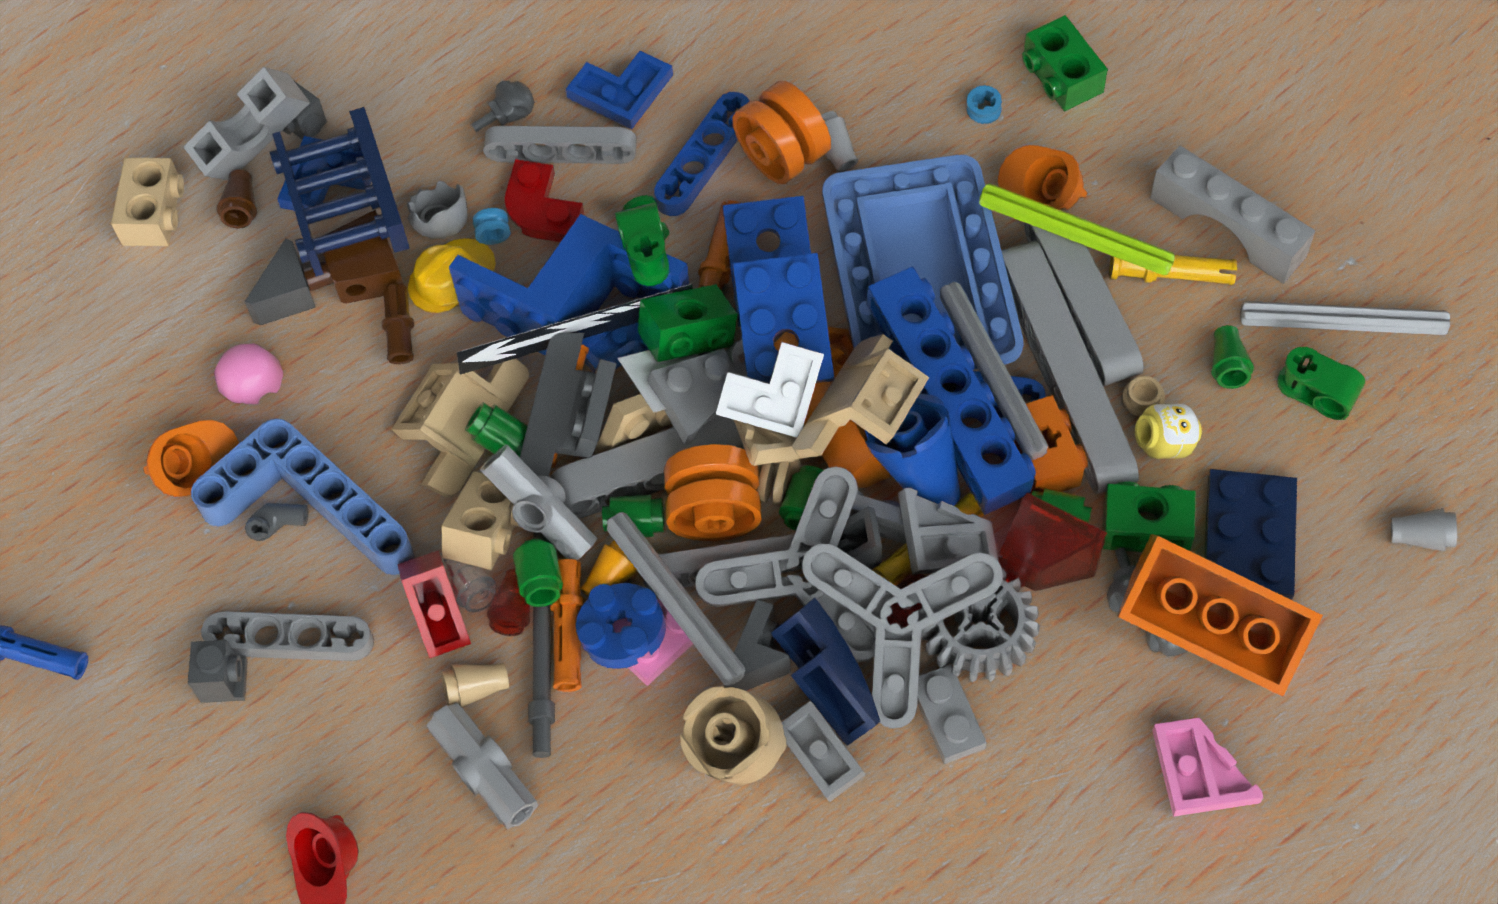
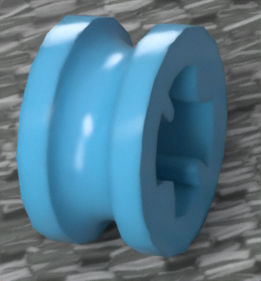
[967,85,1002,124]
[472,208,511,245]

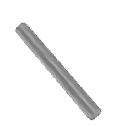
[940,282,1048,460]
[1240,301,1451,335]
[607,512,745,686]

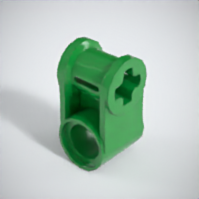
[615,202,670,286]
[1277,347,1366,420]

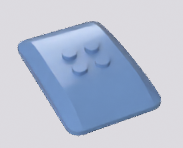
[822,155,1024,369]

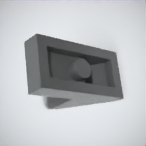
[724,599,791,691]

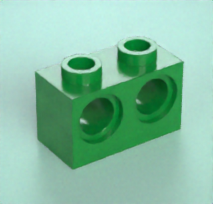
[1022,15,1108,112]

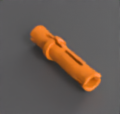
[697,200,739,291]
[550,559,584,692]

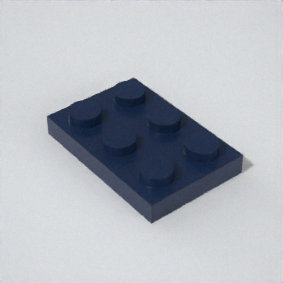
[1204,469,1297,600]

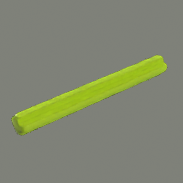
[979,183,1175,275]

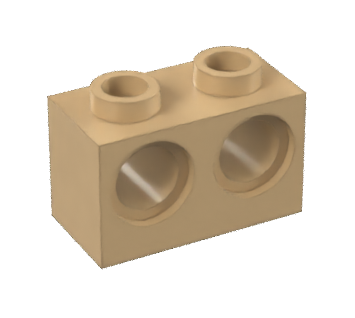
[111,158,184,246]
[441,471,520,570]

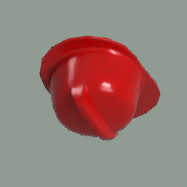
[286,812,359,904]

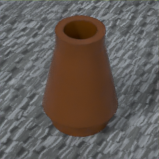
[217,169,257,229]

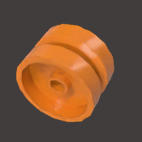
[732,81,831,184]
[664,444,762,541]

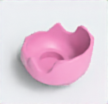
[214,343,283,404]

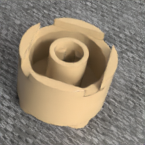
[680,686,787,785]

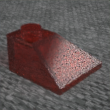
[998,493,1107,591]

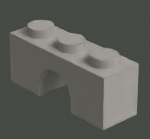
[183,67,310,180]

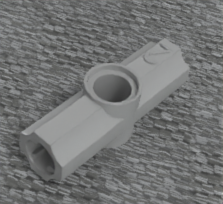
[480,444,598,560]
[426,703,538,830]

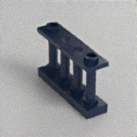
[270,107,410,277]

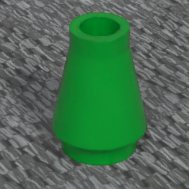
[1211,325,1254,389]

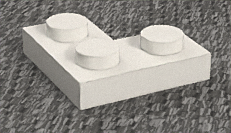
[716,342,824,437]

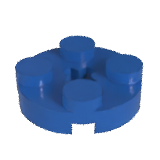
[576,583,666,669]

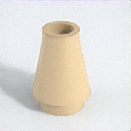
[441,663,509,708]

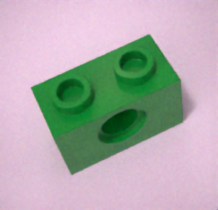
[638,284,737,362]
[1101,481,1196,552]

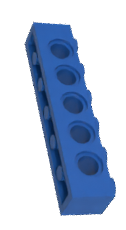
[866,266,1036,515]

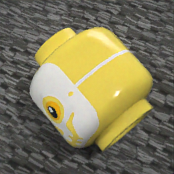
[1135,404,1202,459]

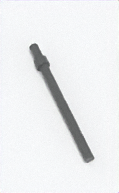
[528,532,555,758]

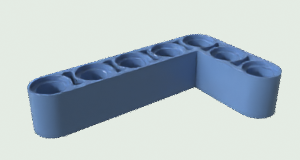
[191,418,414,575]

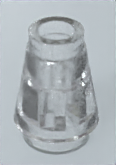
[443,558,497,612]

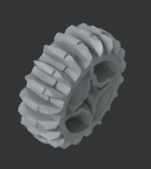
[921,569,1040,683]

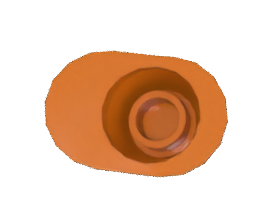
[998,145,1088,210]
[143,420,239,497]

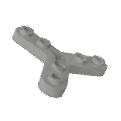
[695,467,876,662]
[802,544,1003,729]

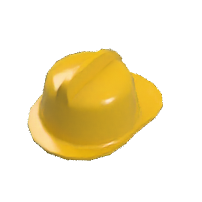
[408,238,496,313]

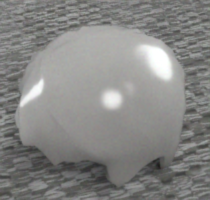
[407,181,468,239]

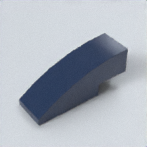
[771,598,880,746]

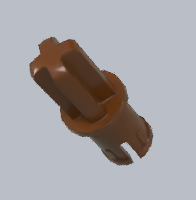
[381,283,415,365]

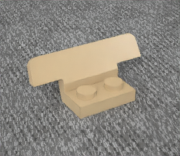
[792,334,929,458]
[391,359,529,498]

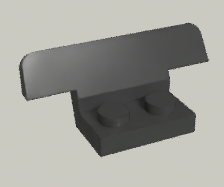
[520,333,617,477]

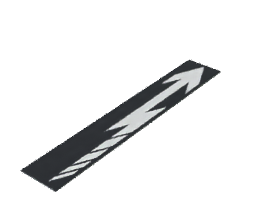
[457,283,693,375]

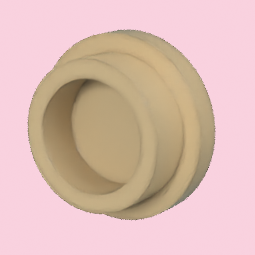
[1122,376,1165,417]

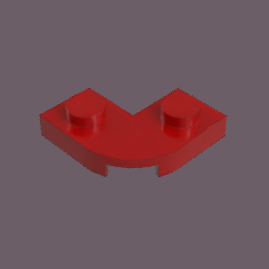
[505,159,584,242]

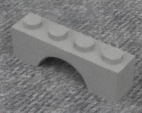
[1150,146,1316,284]

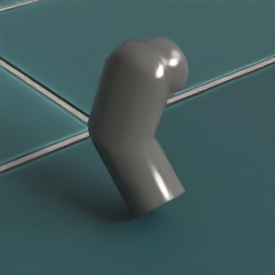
[245,503,308,541]

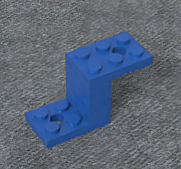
[723,196,834,383]
[449,214,689,355]

